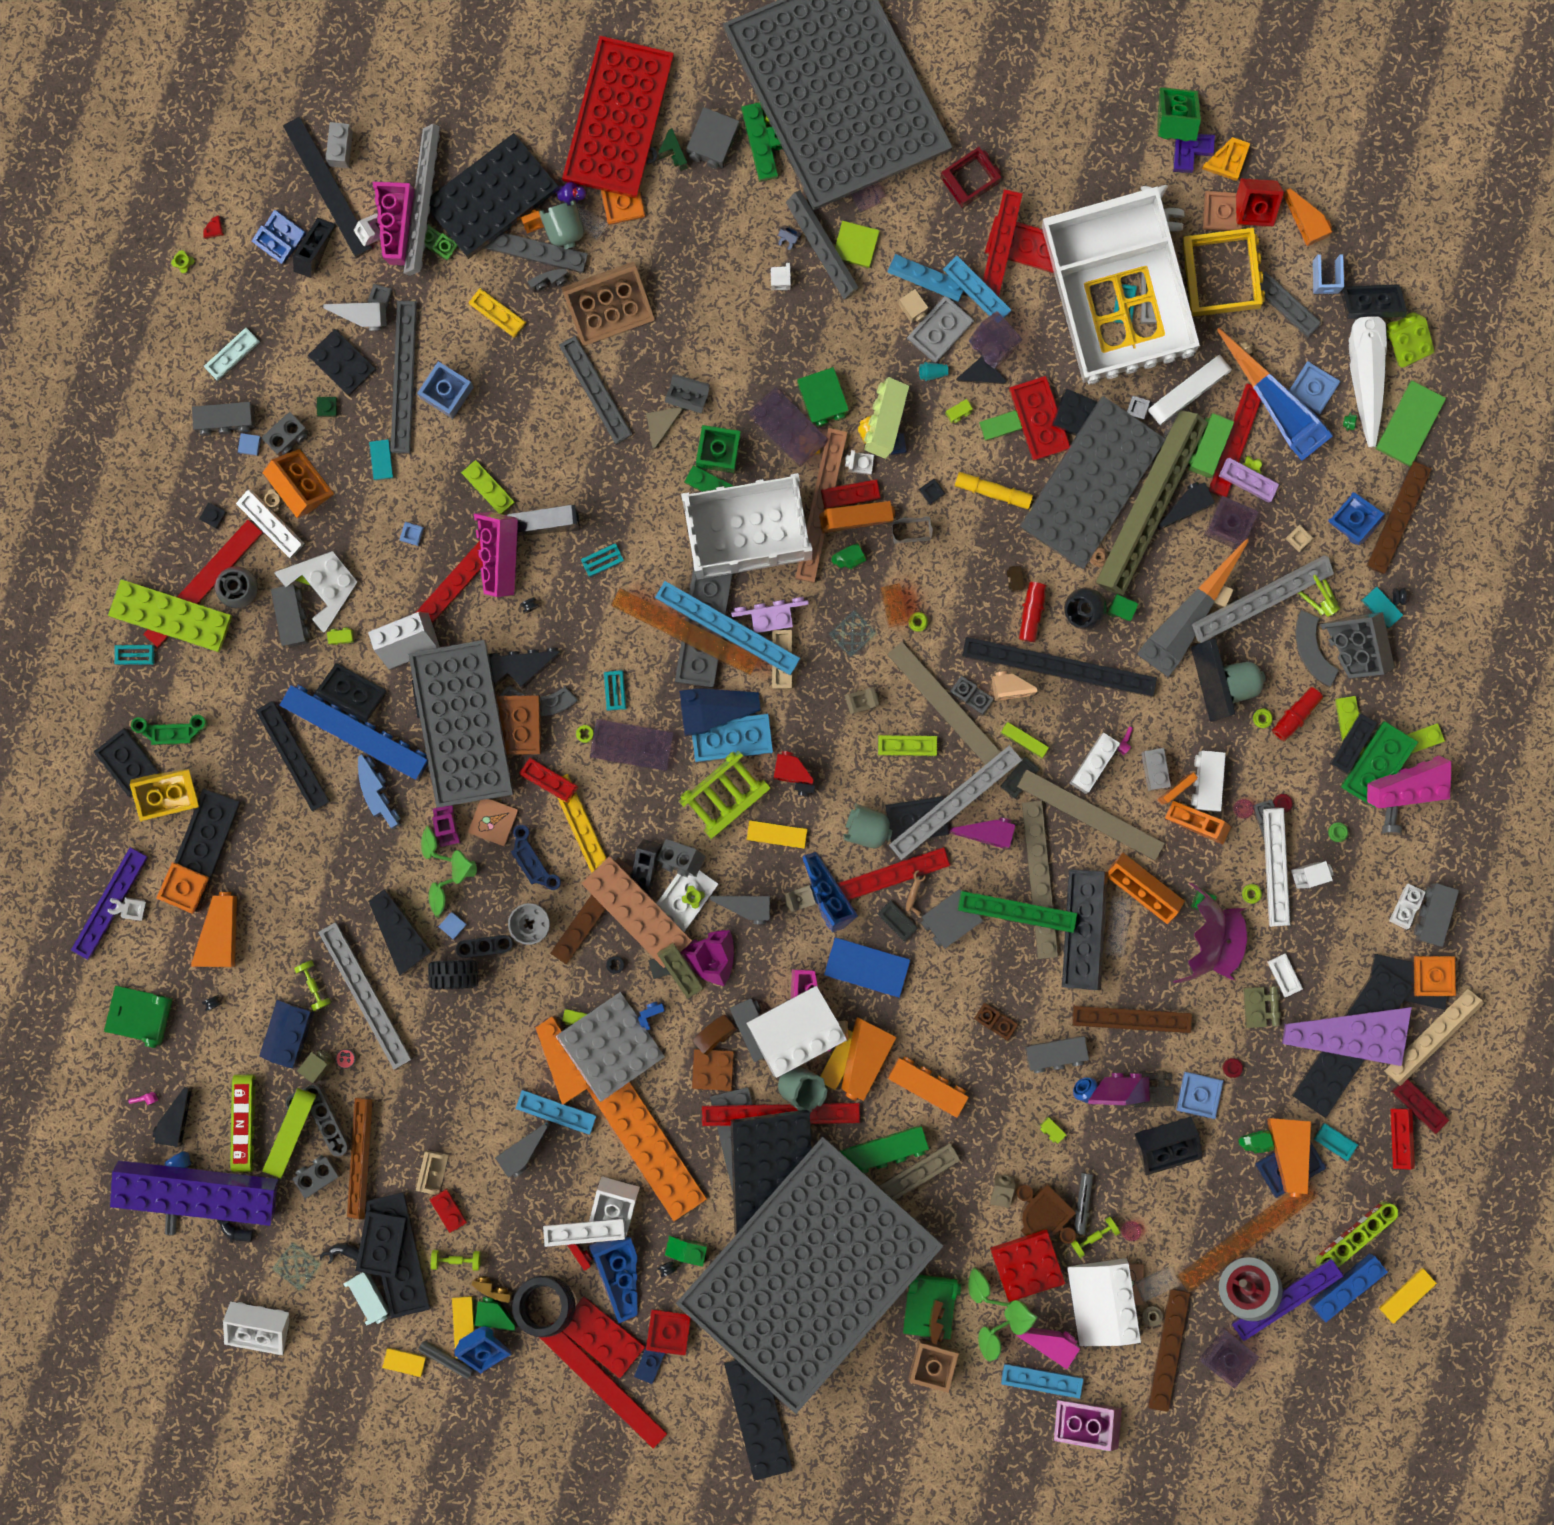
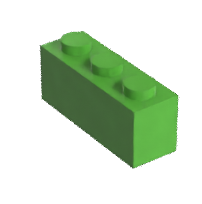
[1188,413,1234,478]

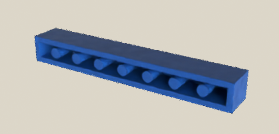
[279,685,428,781]

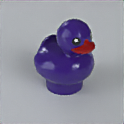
[557,182,586,206]

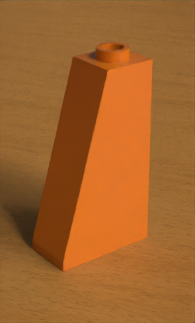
[819,501,895,533]
[191,892,237,967]
[841,1017,896,1101]
[1268,1118,1311,1198]

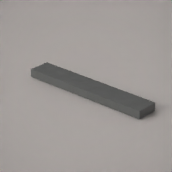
[559,336,632,445]

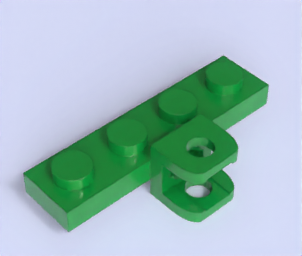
[741,102,783,182]

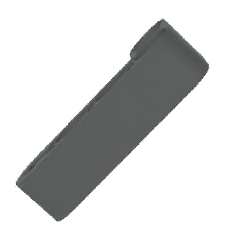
[286,1084,350,1157]

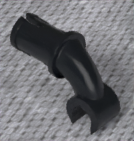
[217,1220,253,1243]
[320,1241,359,1265]

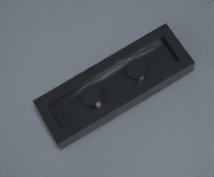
[1329,713,1377,774]

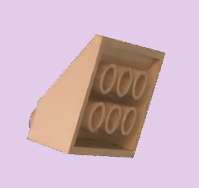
[561,262,655,346]

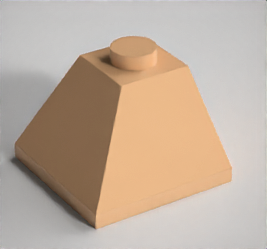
[992,671,1037,701]

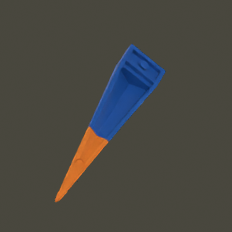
[1217,328,1333,461]

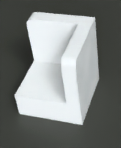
[354,214,380,246]
[771,263,791,290]

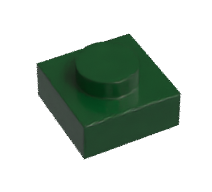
[317,397,337,417]

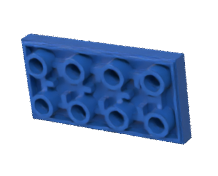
[824,938,910,998]

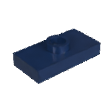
[634,1348,665,1384]

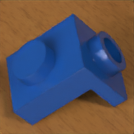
[638,1001,665,1031]

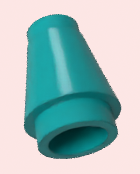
[919,362,948,381]

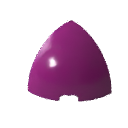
[680,930,734,986]

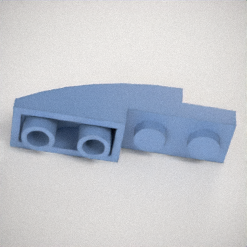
[358,754,401,829]

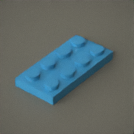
[692,714,773,762]

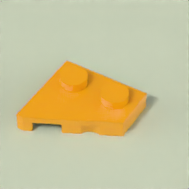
[1202,137,1250,181]

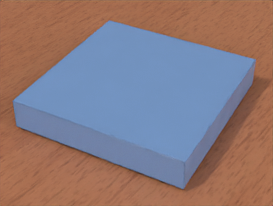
[1289,361,1340,415]
[1176,1071,1223,1119]

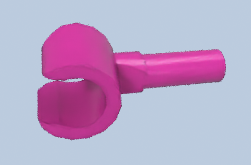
[1117,727,1133,755]
[128,1092,158,1106]

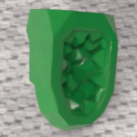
[831,543,866,569]
[1238,1130,1274,1154]

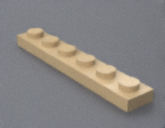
[1384,989,1484,1086]

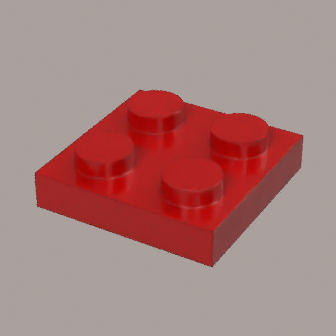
[646,1310,690,1356]

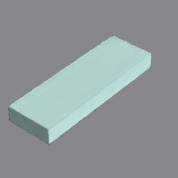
[204,328,260,381]

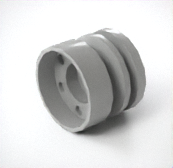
[508,903,550,945]

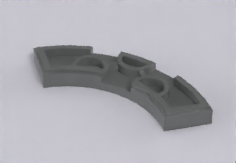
[1295,610,1339,688]
[499,685,578,716]

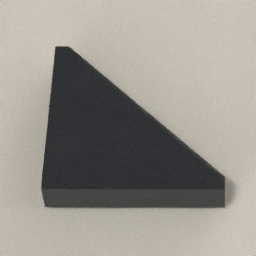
[956,355,1007,384]

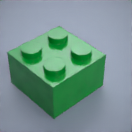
[696,425,741,474]

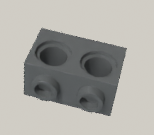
[261,411,309,456]
[657,839,706,878]
[293,1155,342,1199]

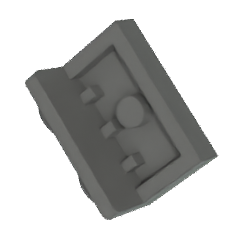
[665,374,710,413]

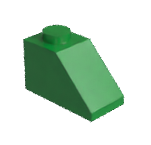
[665,1236,708,1267]
[475,1296,517,1330]

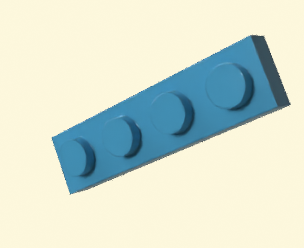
[888,254,963,302]
[943,255,1011,325]
[515,1090,597,1135]
[1001,1363,1083,1399]

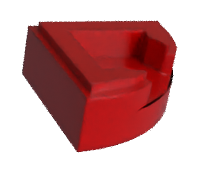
[203,215,223,239]

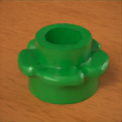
[1343,412,1357,431]

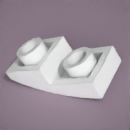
[1389,884,1426,930]

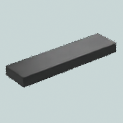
[1251,271,1321,338]

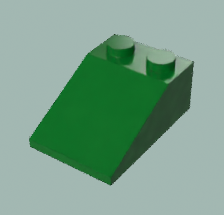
[1157,87,1201,141]

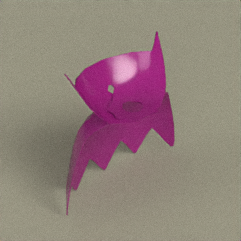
[1173,882,1247,983]

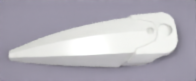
[1349,317,1387,447]

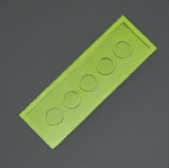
[108,579,232,653]

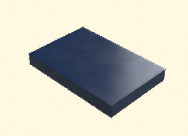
[1255,1141,1326,1198]

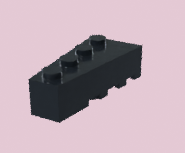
[368,889,434,976]

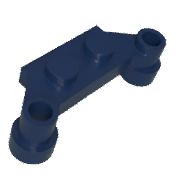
[511,825,561,890]

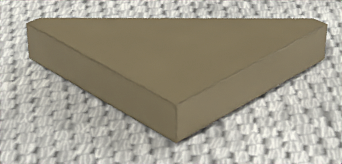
[646,407,682,449]

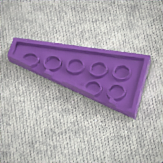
[1282,1007,1412,1066]

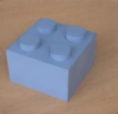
[417,361,474,419]

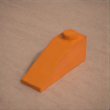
[1283,188,1332,246]
[1165,801,1231,844]

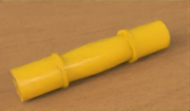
[954,471,1033,510]

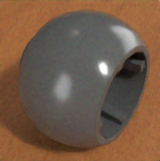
[215,566,258,608]

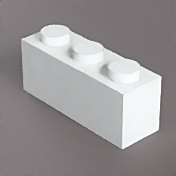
[1070,733,1120,794]
[1191,751,1225,812]
[1291,861,1333,889]

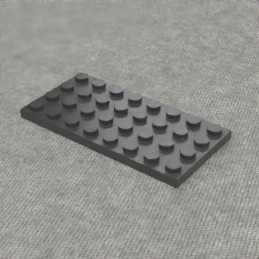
[1019,396,1166,569]
[408,640,514,808]

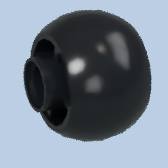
[1064,587,1107,630]

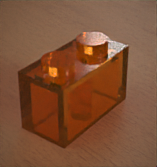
[880,583,908,628]

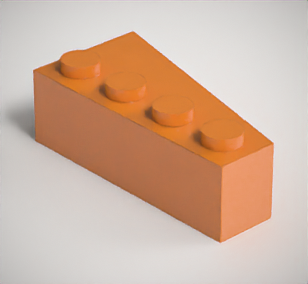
[535,1016,590,1105]

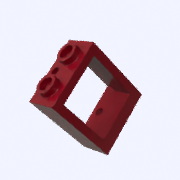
[940,147,1001,208]

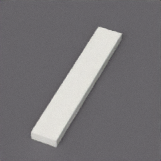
[1263,808,1290,927]

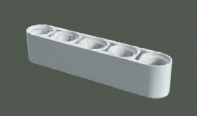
[1148,355,1232,425]

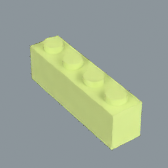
[864,377,909,459]

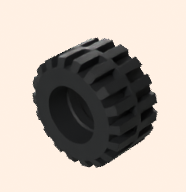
[428,960,479,989]

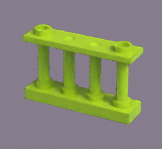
[679,751,770,839]

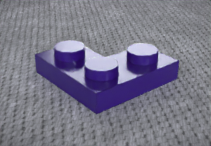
[1173,134,1215,173]

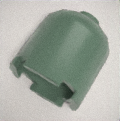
[539,200,584,249]
[1223,662,1265,703]
[843,803,892,849]
[778,1066,827,1112]

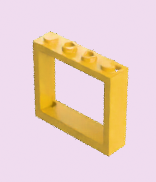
[1183,228,1265,317]

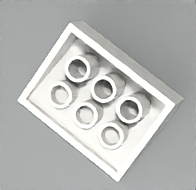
[746,986,847,1078]
[1067,1258,1141,1346]

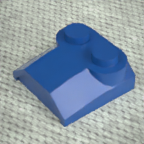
[1328,492,1384,545]
[454,1326,512,1374]

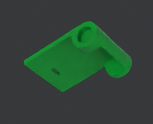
[104,985,173,1048]
[903,1274,961,1340]

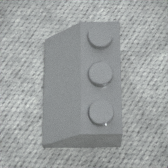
[368,612,440,669]

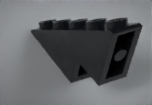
[489,648,561,689]

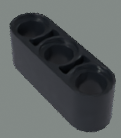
[456,935,514,958]

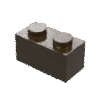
[1006,566,1024,592]

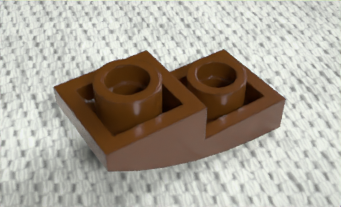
[974,1003,1019,1042]
[692,1014,737,1055]
[929,1300,945,1344]

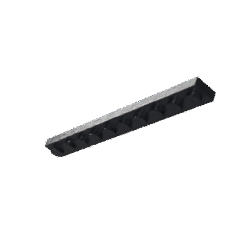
[962,637,1157,697]

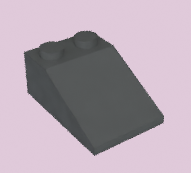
[710,896,770,924]
[495,1121,551,1178]

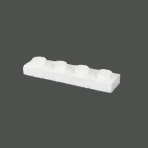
[236,489,305,558]
[543,1219,625,1247]

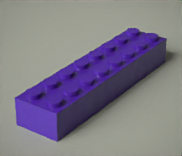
[110,1160,278,1226]

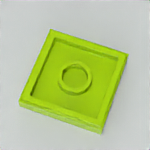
[835,221,879,268]

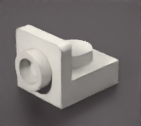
[845,450,874,475]

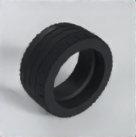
[512,1276,576,1337]

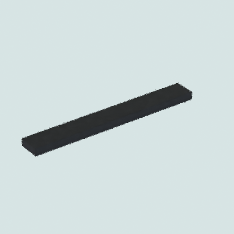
[283,117,372,258]

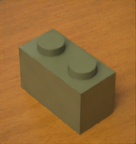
[297,1050,334,1083]

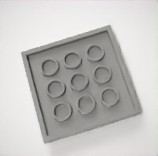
[556,992,665,1102]

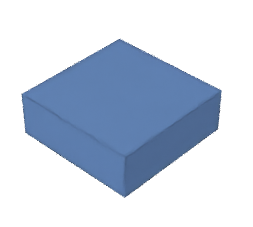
[238,433,261,456]
[399,522,424,546]
[439,912,467,939]

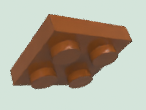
[692,1049,734,1091]

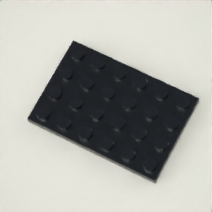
[429,133,560,259]
[731,1109,811,1234]

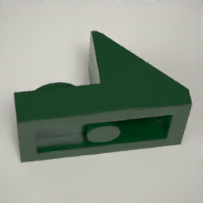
[658,128,688,171]

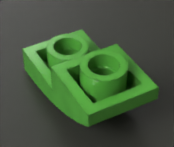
[424,224,457,260]

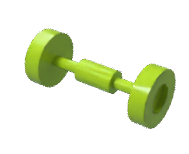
[294,960,331,1011]
[1071,1216,1120,1258]
[431,1249,481,1271]

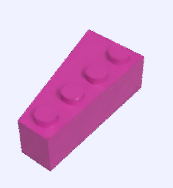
[1367,756,1451,808]

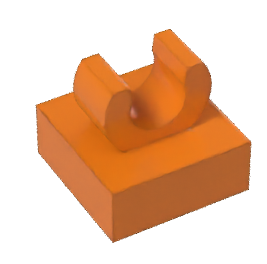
[521,209,544,234]

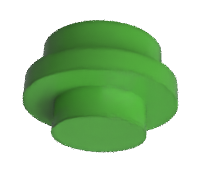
[1328,823,1348,842]

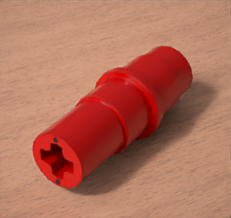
[1018,582,1047,643]
[1272,687,1323,741]

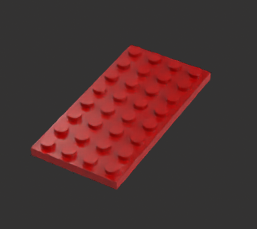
[562,36,674,198]

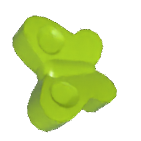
[1242,456,1262,474]

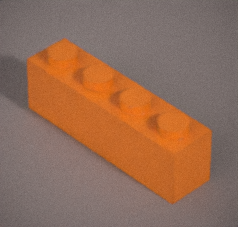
[1107,852,1185,924]
[887,1056,969,1118]

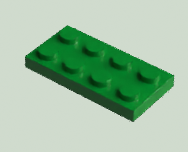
[1340,721,1418,808]

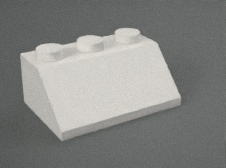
[223,1302,289,1355]

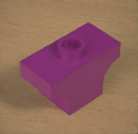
[432,805,460,847]

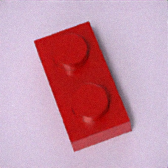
[429,1188,467,1233]
[567,1243,593,1271]

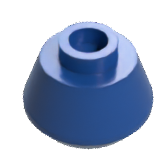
[1073,1077,1098,1103]
[165,1151,191,1169]

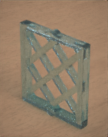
[829,611,876,657]
[272,1242,320,1291]

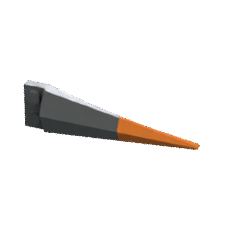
[1136,539,1248,677]

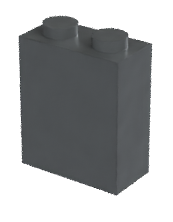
[686,107,740,169]
[920,889,983,949]

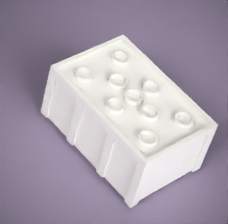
[681,473,812,580]

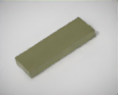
[657,943,704,999]

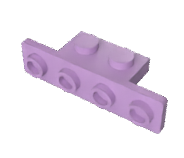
[731,597,809,633]

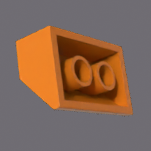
[262,449,334,518]

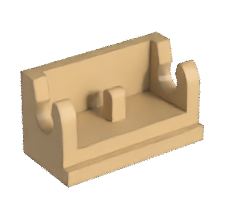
[416,1150,449,1195]

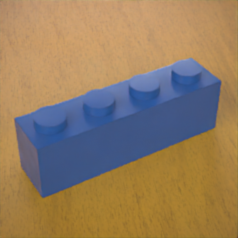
[1309,1253,1388,1322]

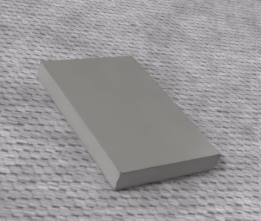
[907,296,974,363]

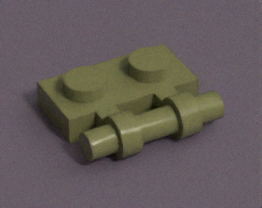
[1243,986,1281,1028]

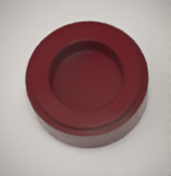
[1273,794,1293,813]
[1222,1058,1243,1078]

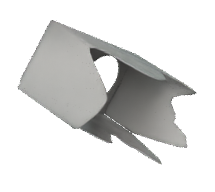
[892,516,933,544]

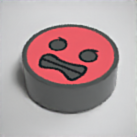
[335,1049,356,1069]

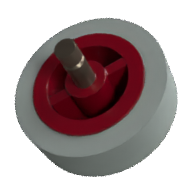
[1219,1257,1283,1321]

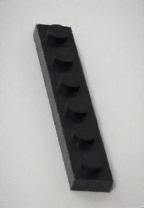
[255,701,330,812]

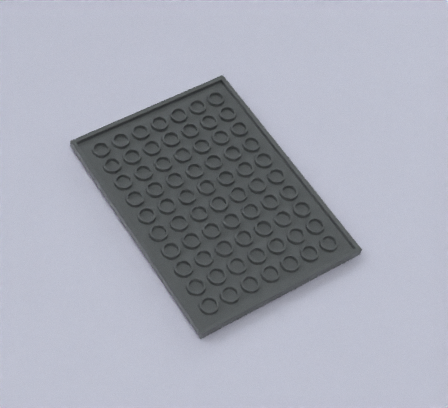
[723,0,952,210]
[676,1136,943,1414]

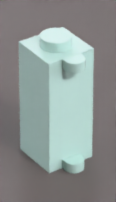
[343,1273,389,1326]

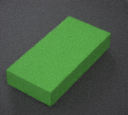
[979,410,1022,441]

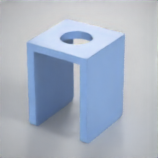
[1313,254,1344,294]

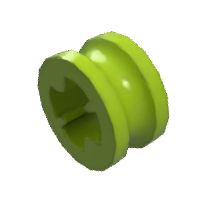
[576,725,594,743]

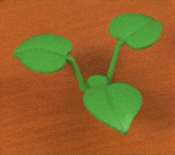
[421,826,477,918]
[968,1267,1037,1362]

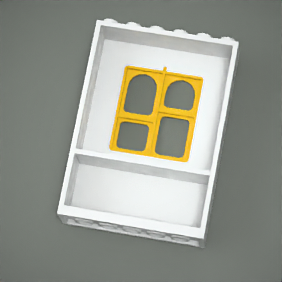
[1042,186,1200,385]

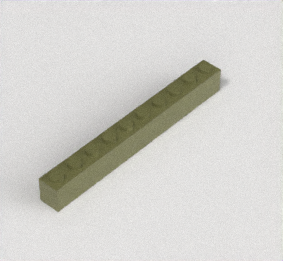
[1096,410,1208,595]

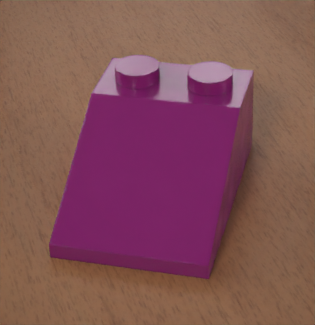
[949,817,1015,849]
[1088,1073,1150,1105]
[1054,1400,1122,1451]

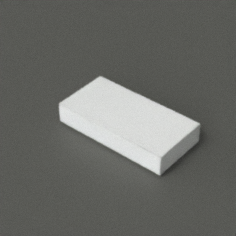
[1267,953,1303,997]

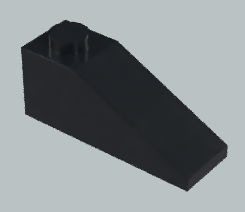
[293,217,335,278]
[1158,482,1215,530]
[631,839,662,895]
[153,1086,193,1147]

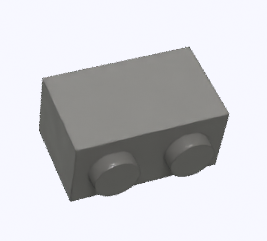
[326,122,353,168]
[1141,748,1171,791]

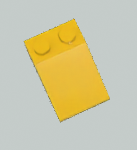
[130,769,199,821]

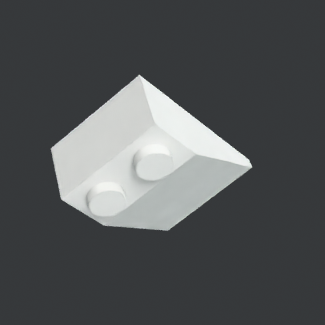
[589,1177,640,1237]

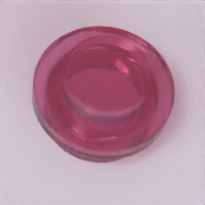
[1233,799,1253,819]
[1121,1221,1141,1241]

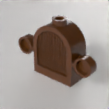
[1016,1183,1076,1244]

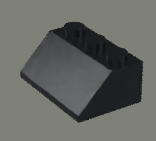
[1134,1117,1202,1176]

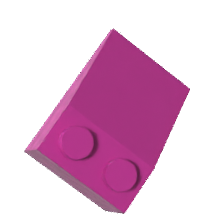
[1016,1328,1080,1369]

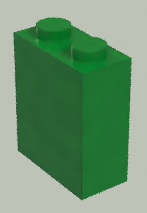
[797,367,849,428]

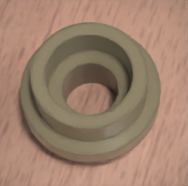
[1142,1306,1162,1326]

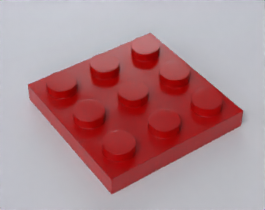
[990,1229,1065,1302]

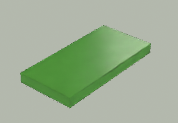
[1375,380,1446,467]

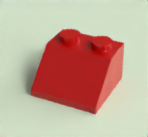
[1236,178,1284,227]
[774,751,813,785]

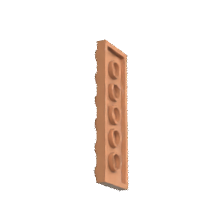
[581,856,692,968]

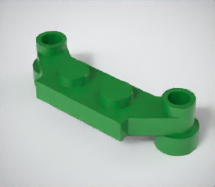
[131,715,208,745]

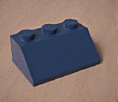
[259,1000,315,1069]

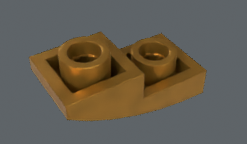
[472,1276,512,1303]

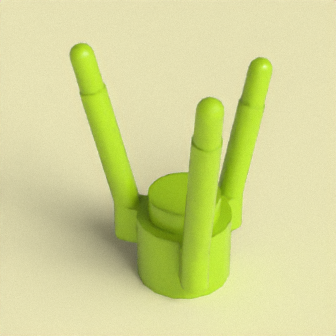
[1298,575,1340,617]

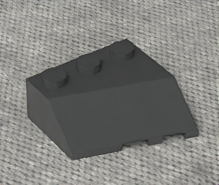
[1320,612,1395,678]

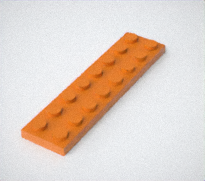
[587,1082,707,1221]

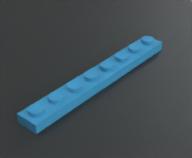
[655,581,800,676]

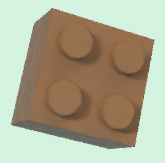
[908,1339,959,1393]

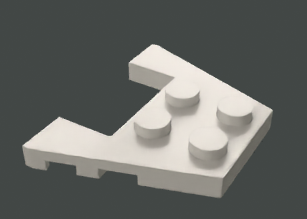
[274,551,357,633]

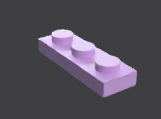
[1219,458,1279,502]

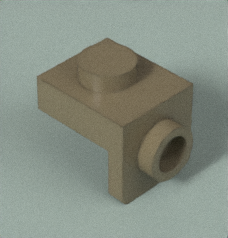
[845,687,879,714]
[785,885,817,912]
[990,1174,1015,1208]

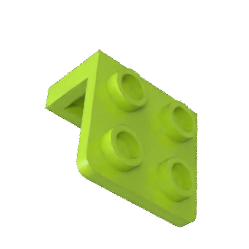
[1386,313,1434,368]

